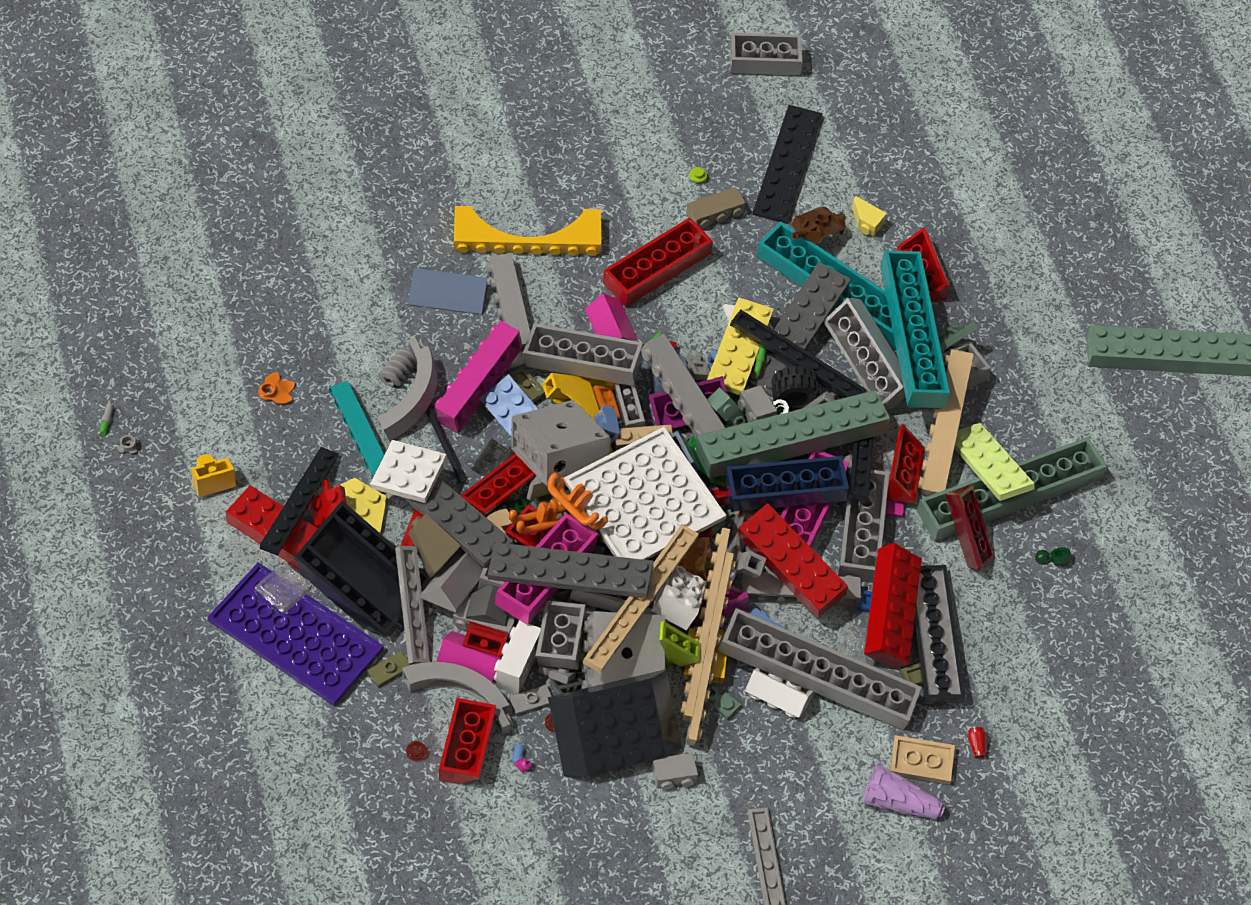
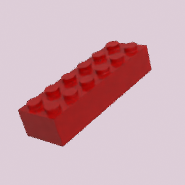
[603,217,713,307]
[225,485,318,570]
[738,503,848,619]
[864,543,922,669]

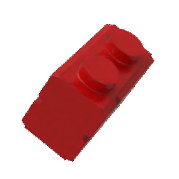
[462,621,508,658]

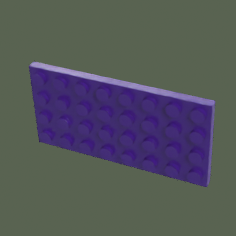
[207,562,384,706]

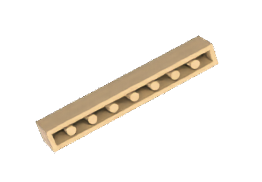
[918,349,974,496]

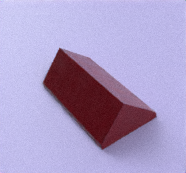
[945,484,995,569]

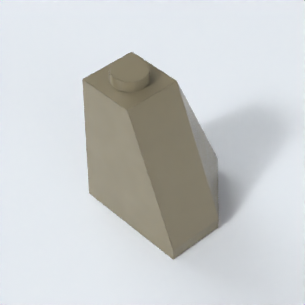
[409,514,461,578]

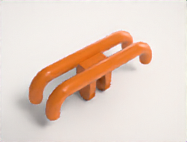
[547,473,608,530]
[509,499,577,535]

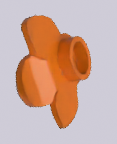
[258,372,295,404]

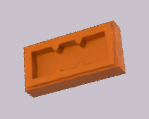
[592,385,621,421]

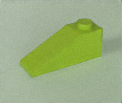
[659,621,701,667]

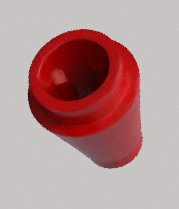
[967,727,987,758]

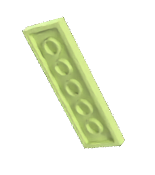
[954,423,1034,501]

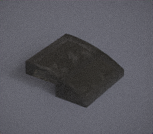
[471,438,515,477]

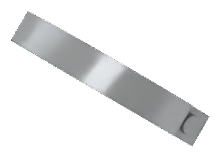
[378,337,438,441]
[728,509,766,578]
[402,662,512,735]

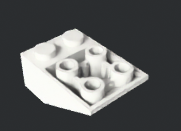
[652,566,706,630]

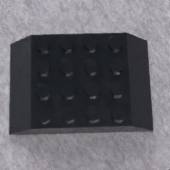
[294,500,431,636]
[548,669,682,777]

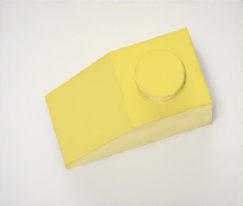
[852,196,887,237]

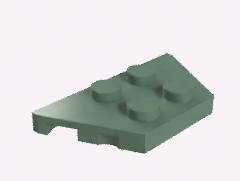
[938,322,978,354]

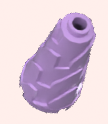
[862,764,945,819]

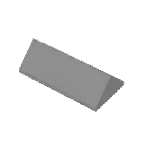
[420,549,484,613]

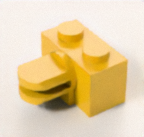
[191,454,236,497]

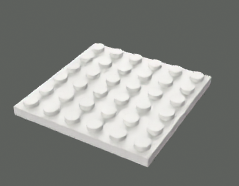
[564,427,726,560]

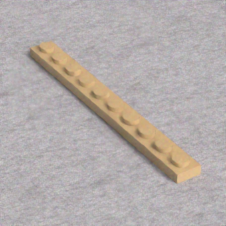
[583,524,699,673]
[680,528,730,722]
[686,552,736,746]

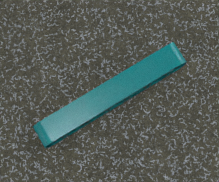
[329,381,384,492]

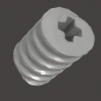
[378,347,417,387]

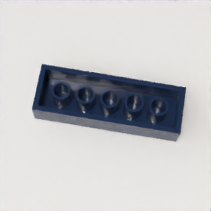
[726,456,849,512]

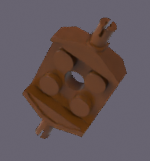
[791,206,846,245]

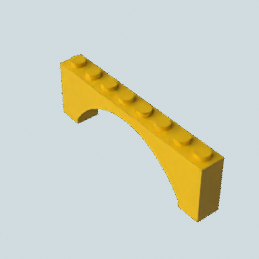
[454,206,601,256]
[542,373,613,454]

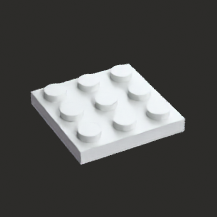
[370,440,447,503]

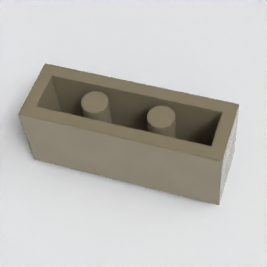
[686,187,746,229]

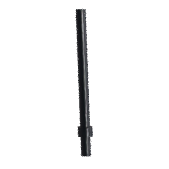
[424,402,466,483]

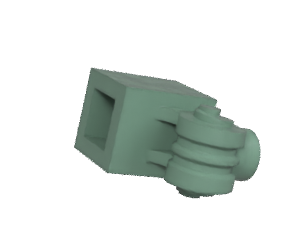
[707,387,745,426]

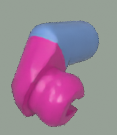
[512,744,532,772]

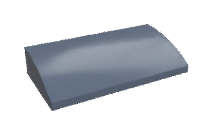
[408,268,488,315]

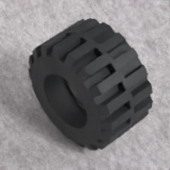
[771,366,820,412]

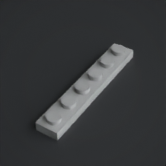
[395,546,430,664]

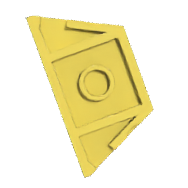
[319,478,387,533]

